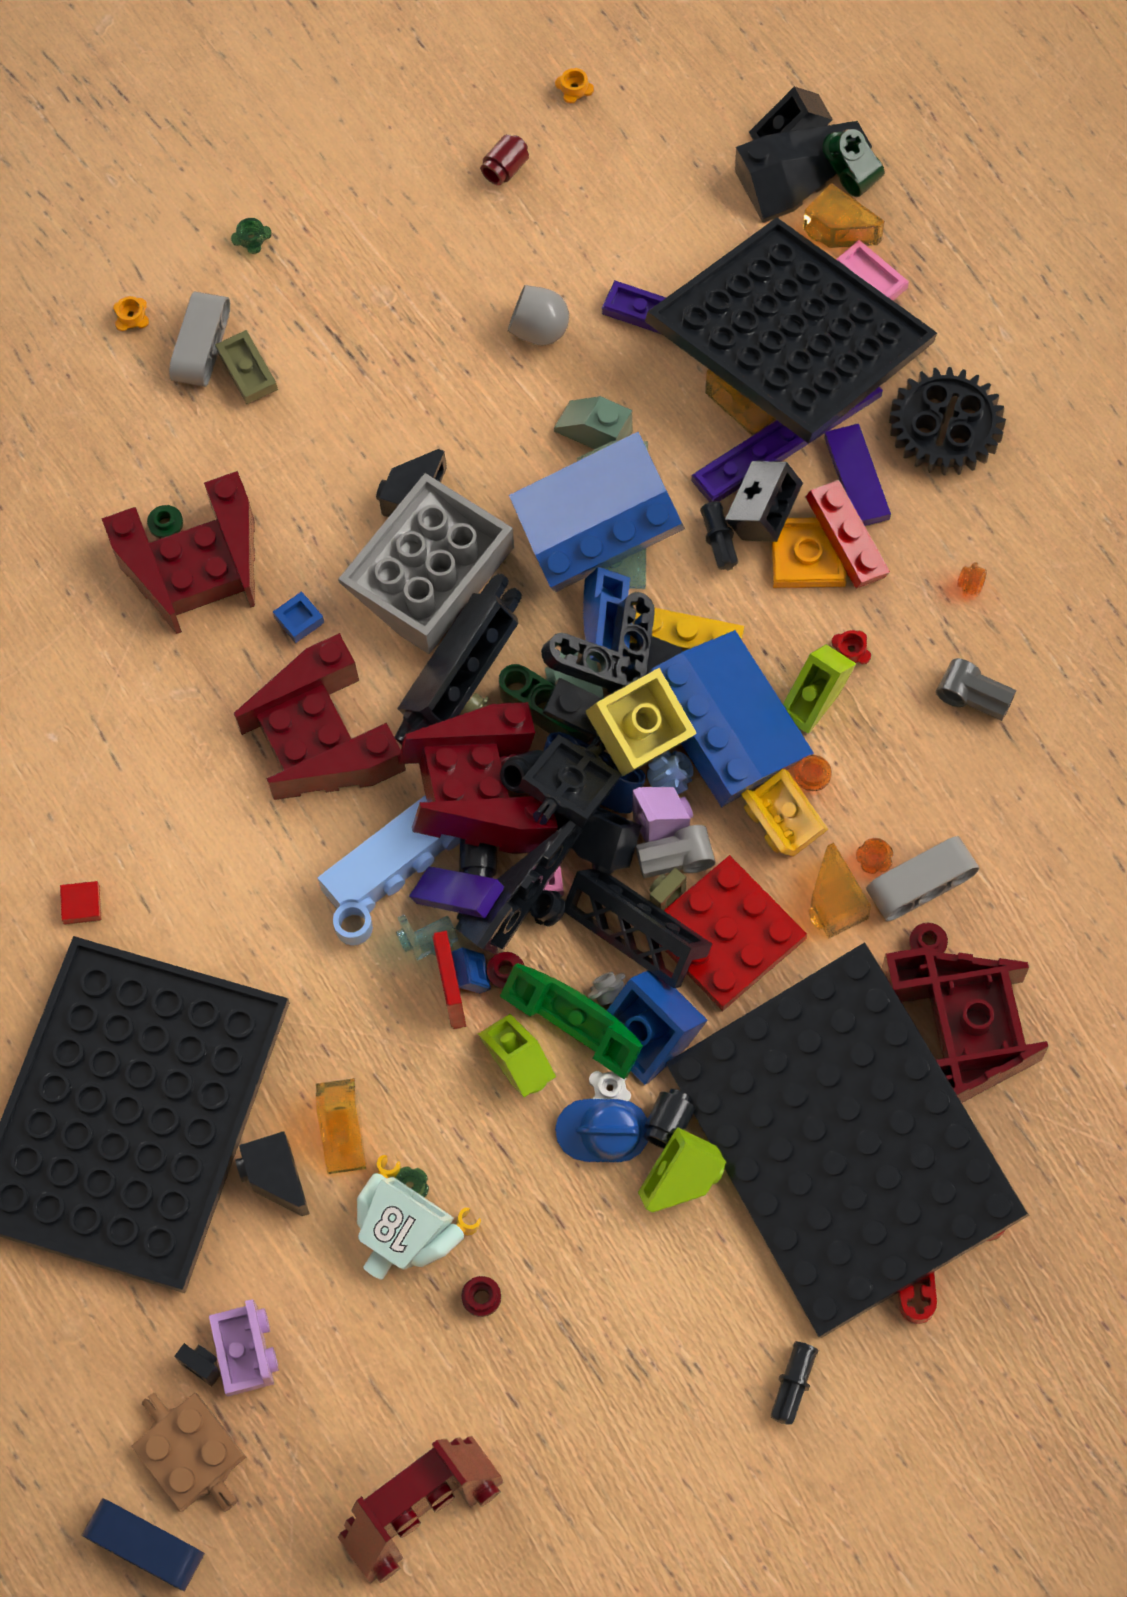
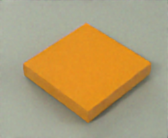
[772,518,846,588]

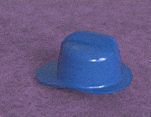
[555,1099,648,1162]

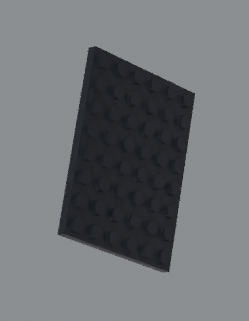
[0,936,290,1293]
[666,942,1030,1338]

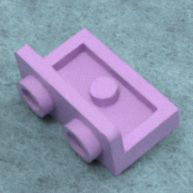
[209,1299,279,1397]

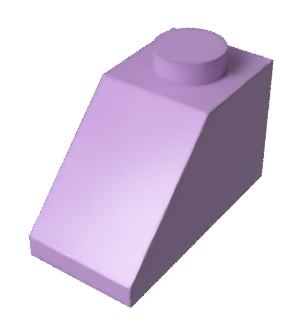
[633,787,693,843]

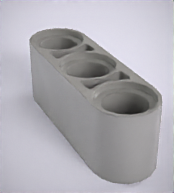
[169,291,230,387]
[866,836,980,921]

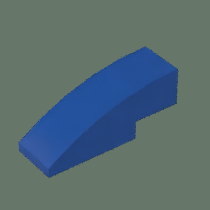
[583,567,634,671]

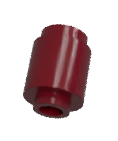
[480,134,529,186]

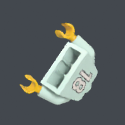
[357,1155,481,1279]

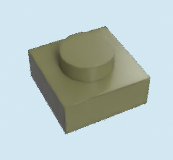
[649,868,687,911]

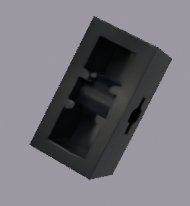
[725,461,803,542]

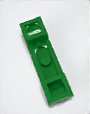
[500,963,643,1079]

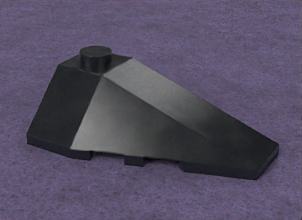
[735,121,872,223]
[455,821,583,955]

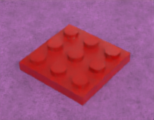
[659,855,807,1012]

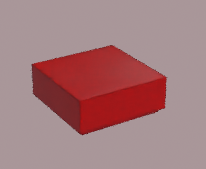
[60,881,102,925]

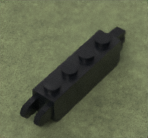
[395,573,522,745]

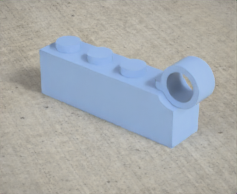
[317,796,460,945]

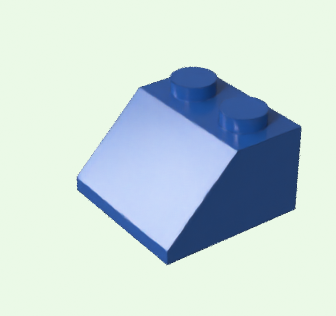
[607,970,708,1085]

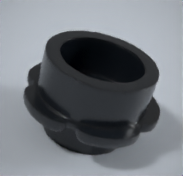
[530,890,565,926]

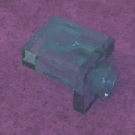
[396,914,458,961]

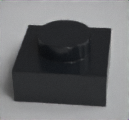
[174,1343,221,1387]

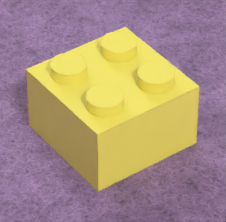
[585,668,697,777]

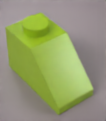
[783,644,856,734]
[478,1014,556,1097]
[638,1127,726,1212]

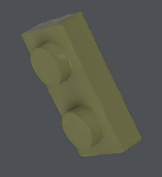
[215,330,278,404]

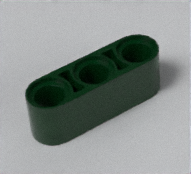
[499,664,591,743]

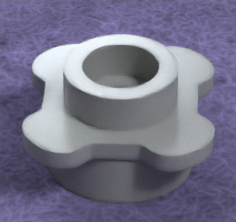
[588,972,626,1005]

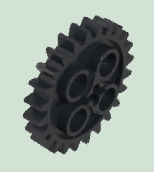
[889,367,1006,475]

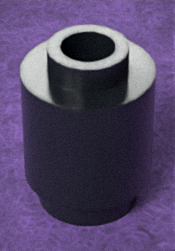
[500,750,544,793]
[459,838,497,878]
[644,1089,695,1149]

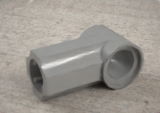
[636,825,716,878]

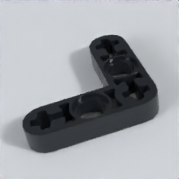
[541,592,655,692]

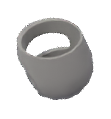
[508,285,569,345]

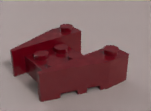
[101,471,255,634]
[234,633,406,800]
[398,702,558,854]
[881,947,1049,1103]
[338,1436,503,1583]

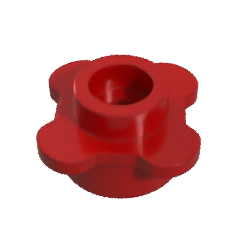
[831,630,871,664]

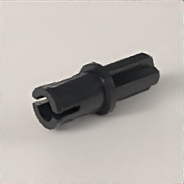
[700,501,738,571]
[771,1341,819,1425]

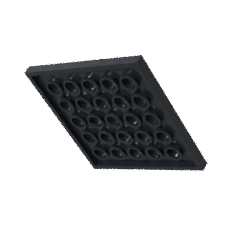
[645,217,937,444]

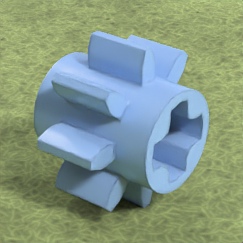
[647,751,693,794]

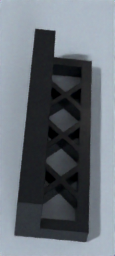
[564,868,712,988]

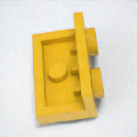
[741,769,828,857]

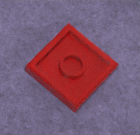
[432,930,467,1029]

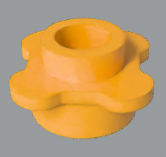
[555,68,594,103]
[113,296,149,331]

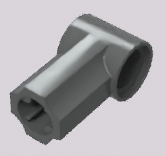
[936,658,1016,721]

